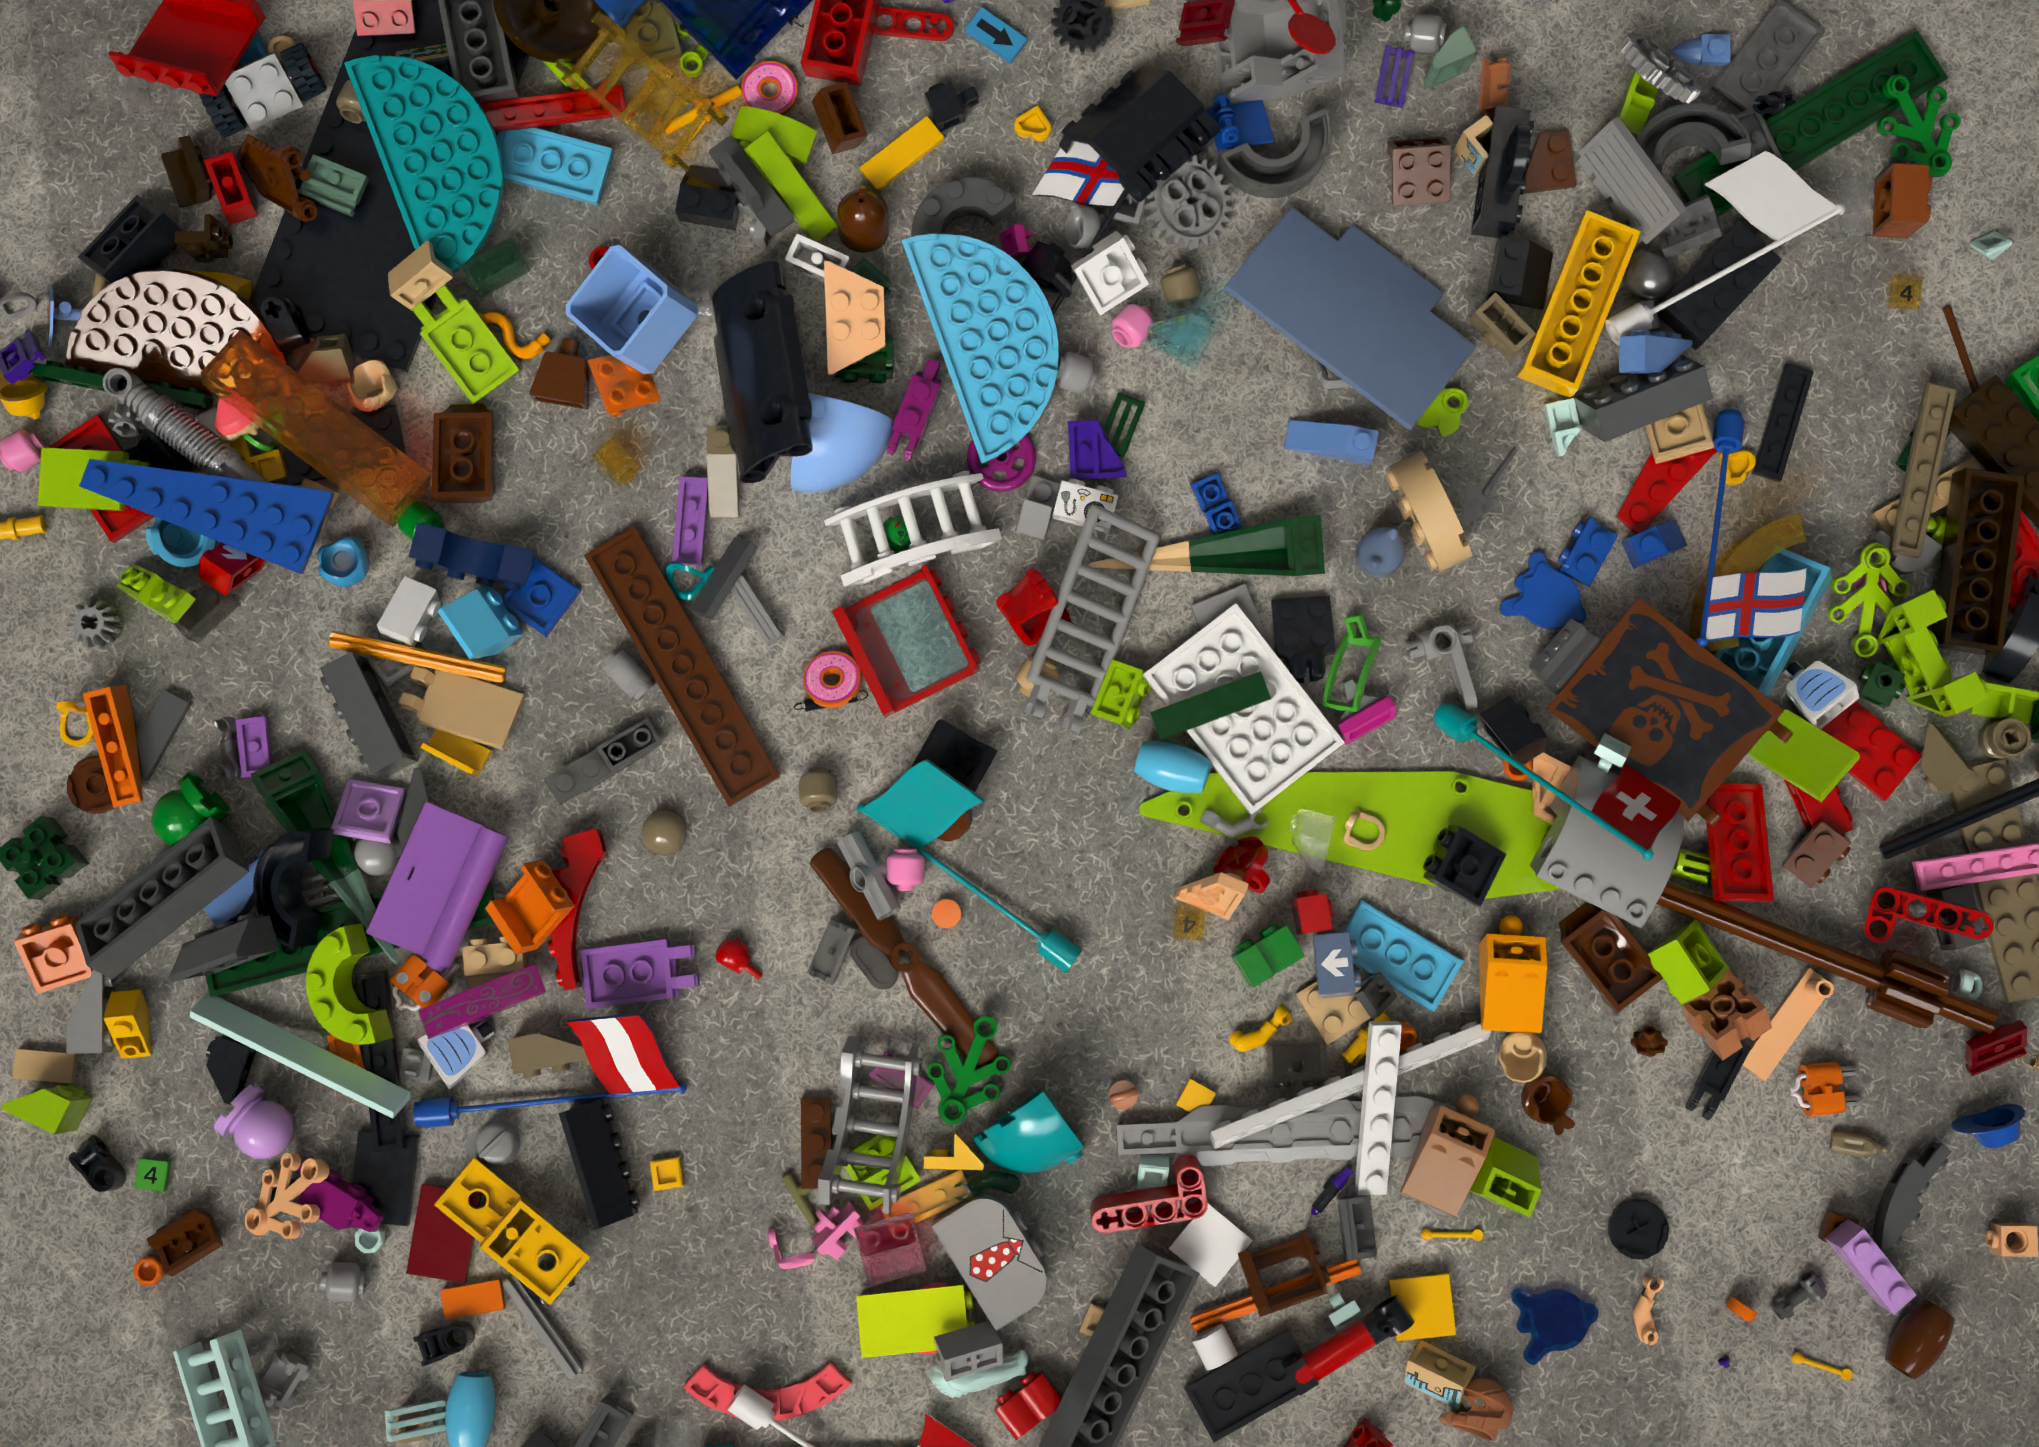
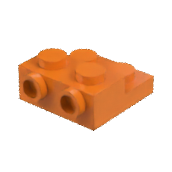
[14,914,93,994]

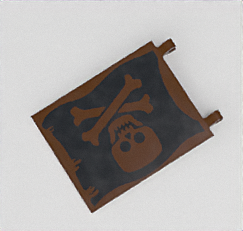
[1546,597,1793,826]

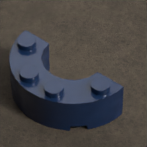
[409,522,535,591]

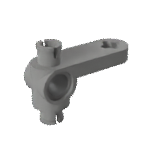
[1405,624,1477,711]

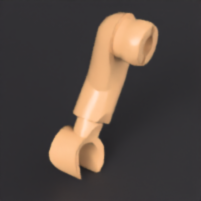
[1633,1275,1664,1345]

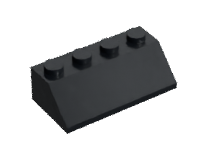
[559,1099,640,1230]

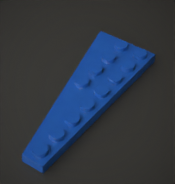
[79,459,335,574]

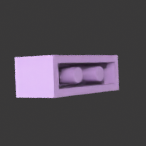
[1825,1219,1916,1315]

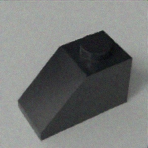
[1021,241,1072,298]
[206,1036,256,1105]

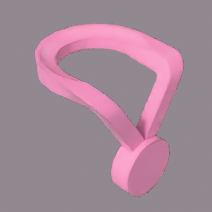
[768,1228,815,1269]

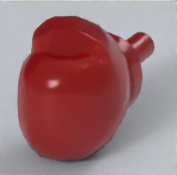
[715,938,763,980]

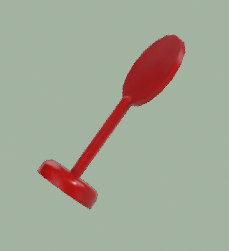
[1287,0,1336,54]

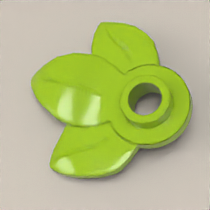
[1416,387,1468,438]

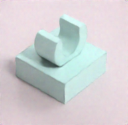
[1594,733,1631,773]
[1329,1293,1362,1331]

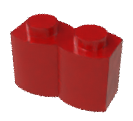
[994,1370,1062,1440]

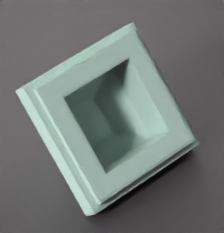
[1969,231,2012,260]

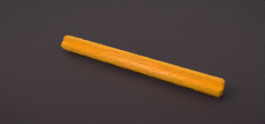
[329,631,506,683]

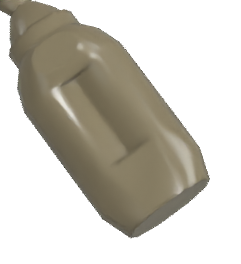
[1829,1130,1889,1157]

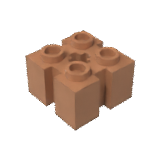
[1681,970,1772,1060]

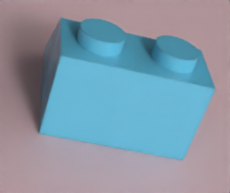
[437,587,523,659]

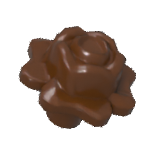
[1630,1026,1668,1057]

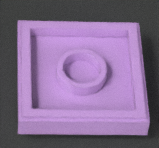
[331,779,407,844]

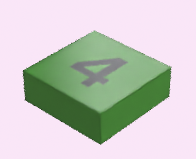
[134,1158,171,1192]

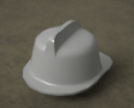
[464,1116,526,1175]

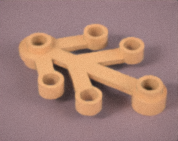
[245,1153,329,1239]

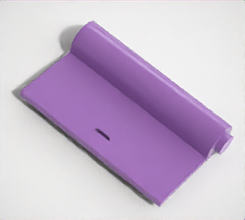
[366,801,510,972]

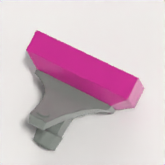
[1338,678,1396,745]

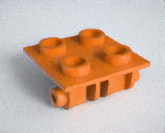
[587,355,661,417]

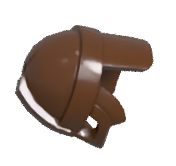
[837,186,889,253]

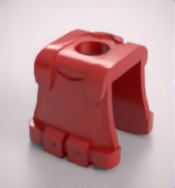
[996,567,1072,646]

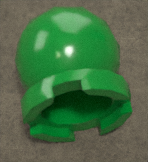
[151,772,230,846]

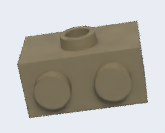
[1469,292,1536,362]

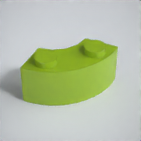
[730,106,817,164]

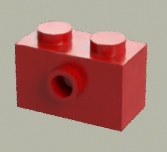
[1291,889,1333,934]

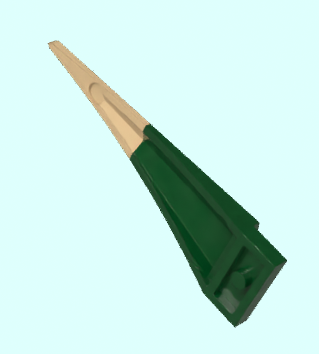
[1088,515,1325,577]

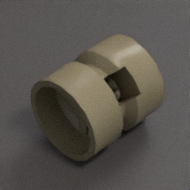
[1978,718,2031,760]

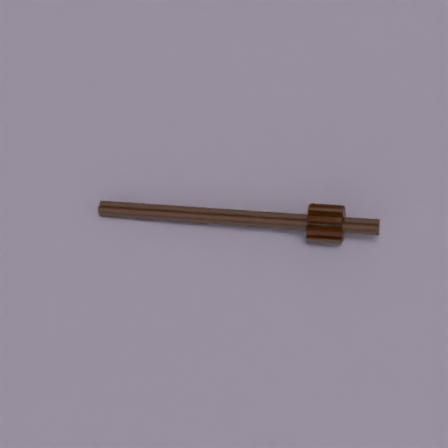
[1541,834,1999,1034]

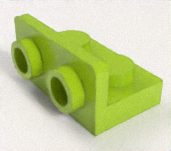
[1091,659,1151,730]

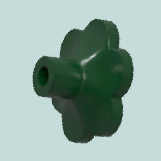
[1372,0,1401,22]

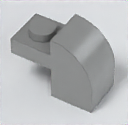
[1865,530,1942,576]

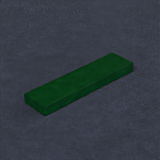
[1150,671,1271,741]

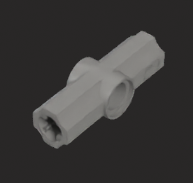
[837,830,901,920]

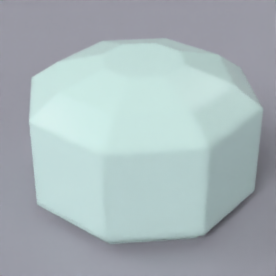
[355,1226,386,1253]

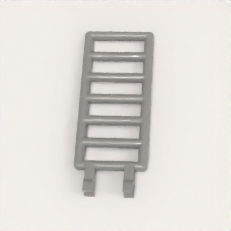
[1021,505,1160,733]

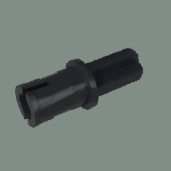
[1753,91,1796,115]

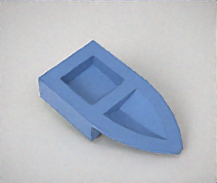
[1671,34,1731,66]

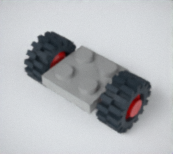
[199,42,327,138]

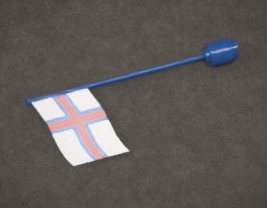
[1696,409,1807,647]

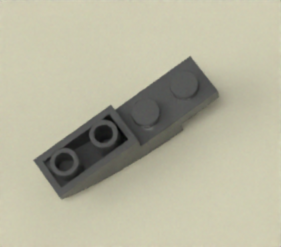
[544,718,662,806]
[1873,1142,1952,1253]

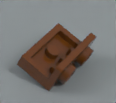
[1782,819,1851,888]
[147,1208,223,1277]

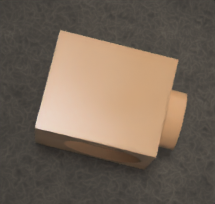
[1986,1223,2038,1257]

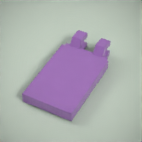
[580,939,700,1009]

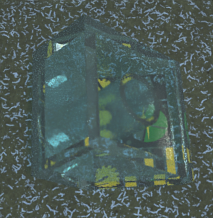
[1146,313,1217,371]

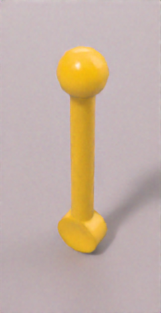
[1421,1228,1484,1241]
[1791,1352,1853,1381]

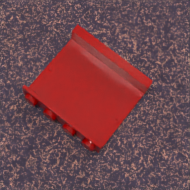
[108,0,266,96]

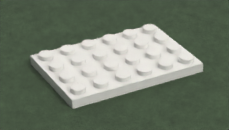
[1143,604,1345,815]

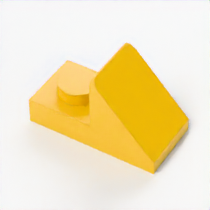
[923,1131,984,1170]

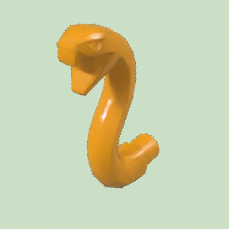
[478,312,551,359]

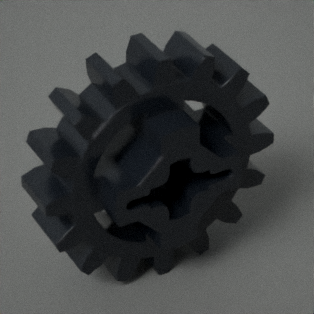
[1051,0,1113,55]

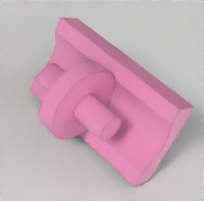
[812,1201,867,1259]

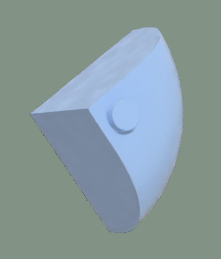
[790,393,894,493]

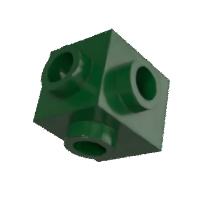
[1858,660,1906,709]

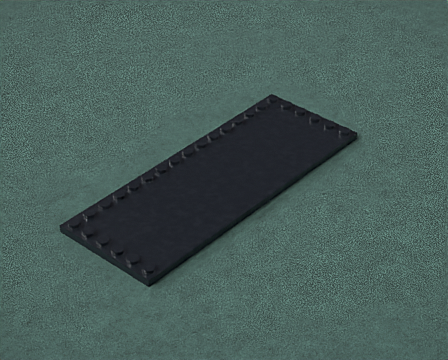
[249,0,530,373]

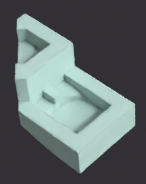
[1544,398,1580,457]

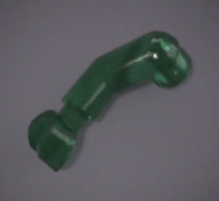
[954,1170,1020,1201]

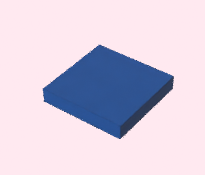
[502,556,581,637]

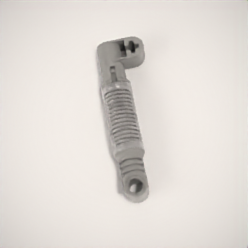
[103,368,271,483]

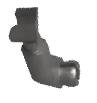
[214,716,241,781]

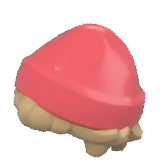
[214,391,270,443]

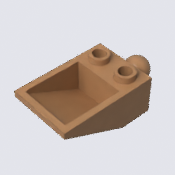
[1400,1094,1496,1217]

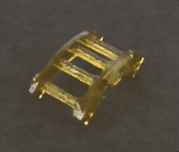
[555,11,729,172]
[1689,512,1807,656]

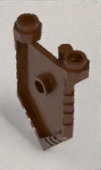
[236,134,318,222]

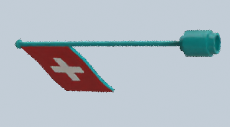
[1433,702,1681,860]

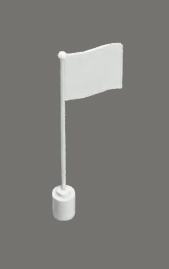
[1605,151,1845,346]

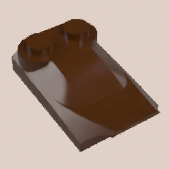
[432,404,495,503]
[1558,903,1663,1013]

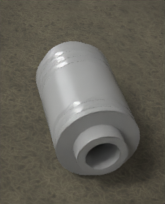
[603,650,654,701]

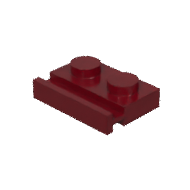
[1176,0,1235,46]
[1965,1020,2027,1076]

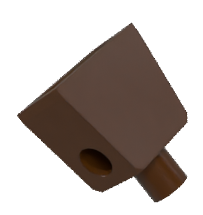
[529,338,590,410]

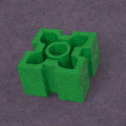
[1231,923,1305,988]

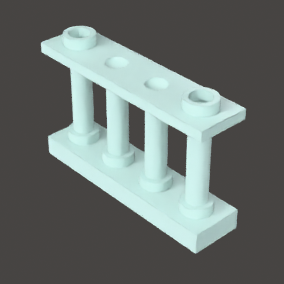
[173,1329,277,1447]

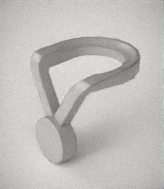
[0,292,36,321]

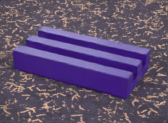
[1374,45,1414,108]

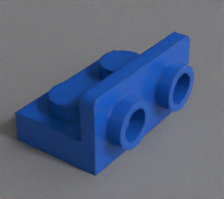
[1558,516,1618,587]

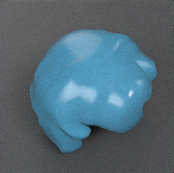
[317,536,369,587]

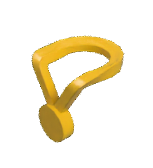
[56,701,94,747]

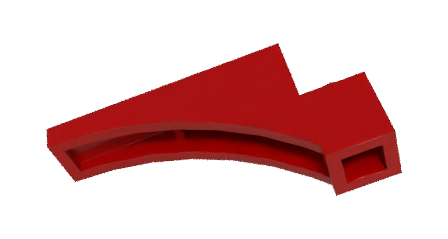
[548,828,608,991]

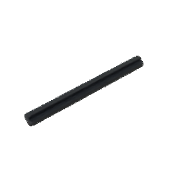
[1879,778,2039,859]

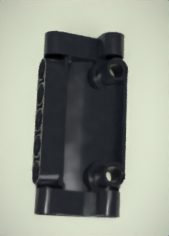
[712,261,813,483]

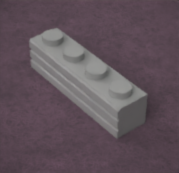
[731,575,784,647]

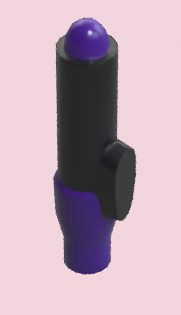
[1311,1166,1353,1215]

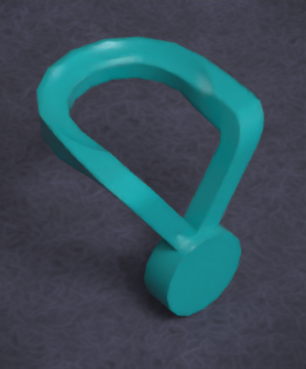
[665,562,715,600]

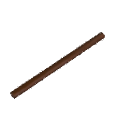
[1942,305,1979,391]

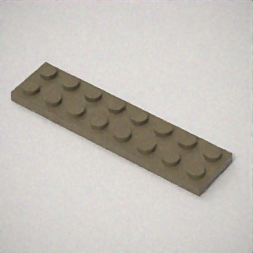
[1950,759,2039,1003]

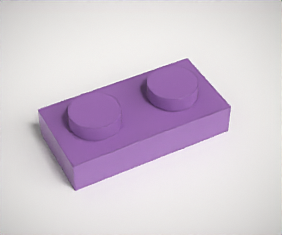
[236,716,273,779]

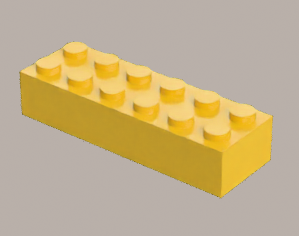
[1516,210,1641,398]

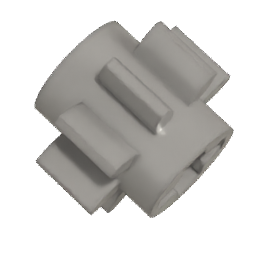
[108,403,146,437]

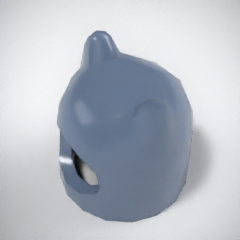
[1355,527,1406,578]

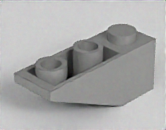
[66,969,117,1054]

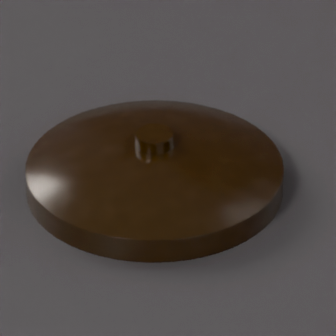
[493,0,607,63]

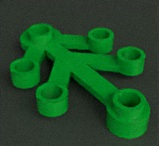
[1876,74,1960,177]
[927,1014,1011,1124]

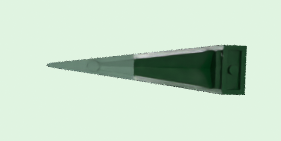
[251,749,398,964]

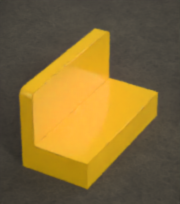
[420,729,492,777]

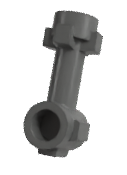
[1770,1271,1827,1320]

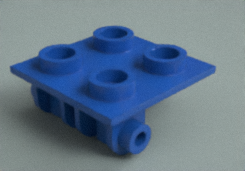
[1206,93,1274,151]

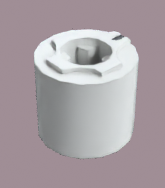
[1192,1323,1238,1370]

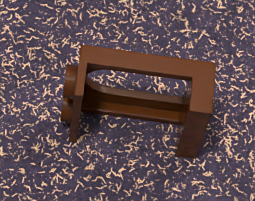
[1238,1229,1331,1317]

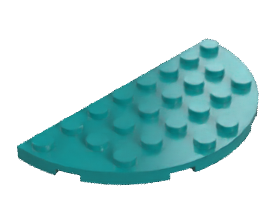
[344,55,504,274]

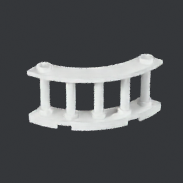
[824,471,1002,587]

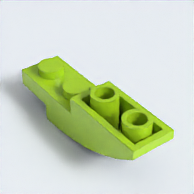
[116,564,196,624]

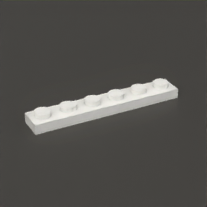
[1354,1021,1402,1195]

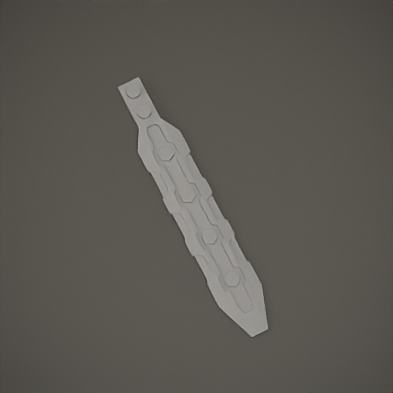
[1116,1096,1473,1166]

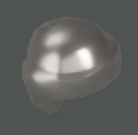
[1623,246,1674,301]

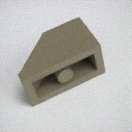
[1921,723,1977,795]

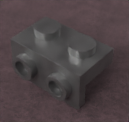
[1659,195,1723,258]

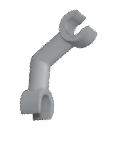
[1199,809,1269,837]

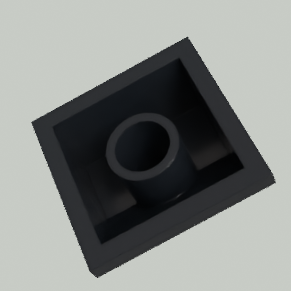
[675,165,740,231]
[1486,235,1553,310]

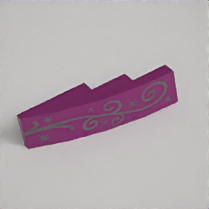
[418,964,546,1039]

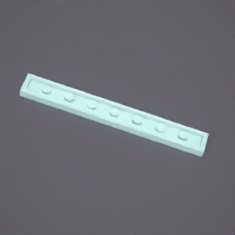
[190,992,411,1119]

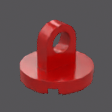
[1213,836,1270,893]

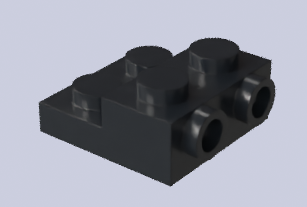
[1423,825,1507,907]

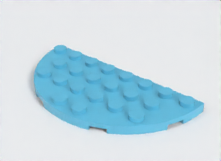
[902,234,1059,464]

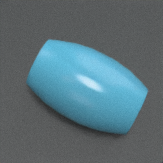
[1134,741,1211,793]
[445,1372,496,1447]

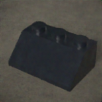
[78,195,182,285]

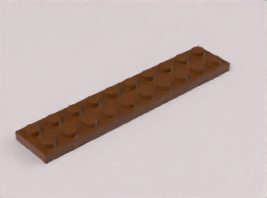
[584,526,780,807]

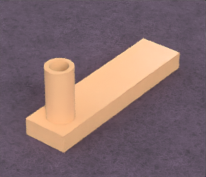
[1742,967,1834,1081]

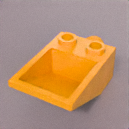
[1478,915,1547,1034]

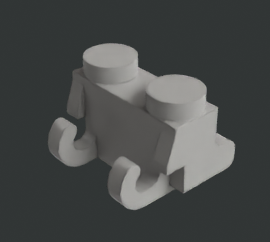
[256,1350,312,1408]

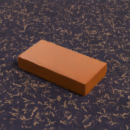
[440,1278,506,1320]

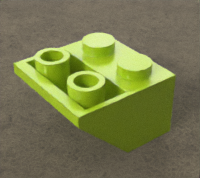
[1469,1137,1542,1218]

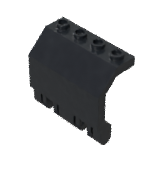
[1059,65,1220,202]

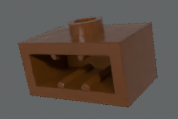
[812,81,867,154]

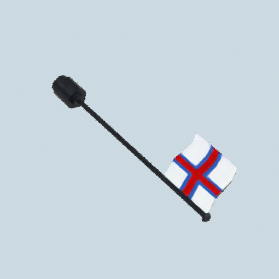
[1032,141,1128,316]

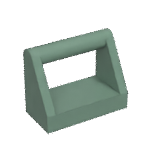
[1423,26,1477,88]

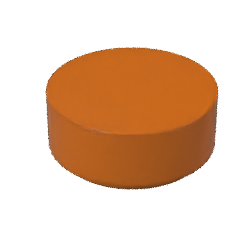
[932,899,961,929]
[1726,1295,1758,1322]

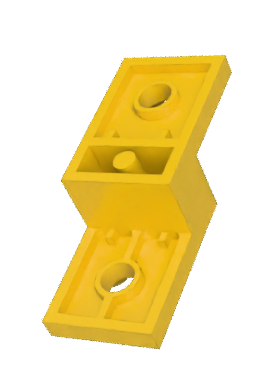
[434,1156,590,1305]

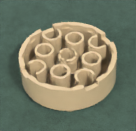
[1385,451,1472,573]

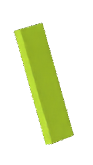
[743,131,837,242]

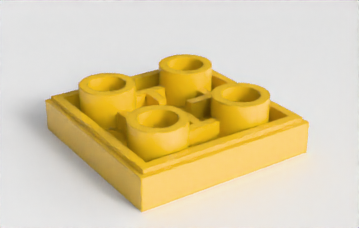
[1388,1273,1456,1341]

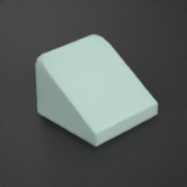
[1136,1154,1169,1190]

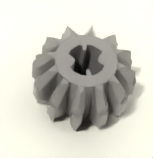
[67,599,122,649]

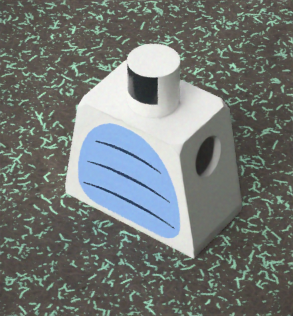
[1784,661,1859,729]
[418,1020,494,1089]

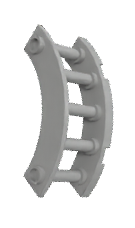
[818,1036,922,1214]

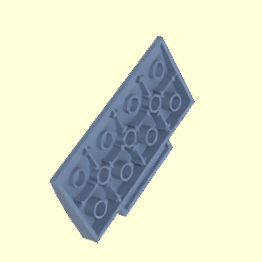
[1223,207,1476,431]

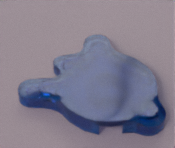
[1511,1288,1598,1365]

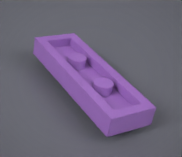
[672,476,708,566]

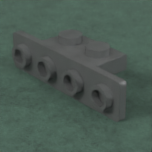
[709,136,795,236]

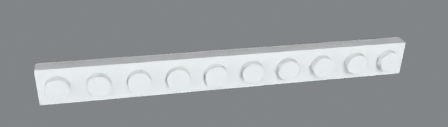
[1210,1021,1491,1149]

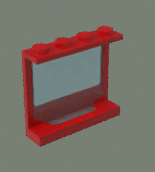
[832,565,981,718]

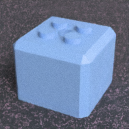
[566,245,698,374]

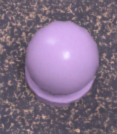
[214,1083,294,1159]

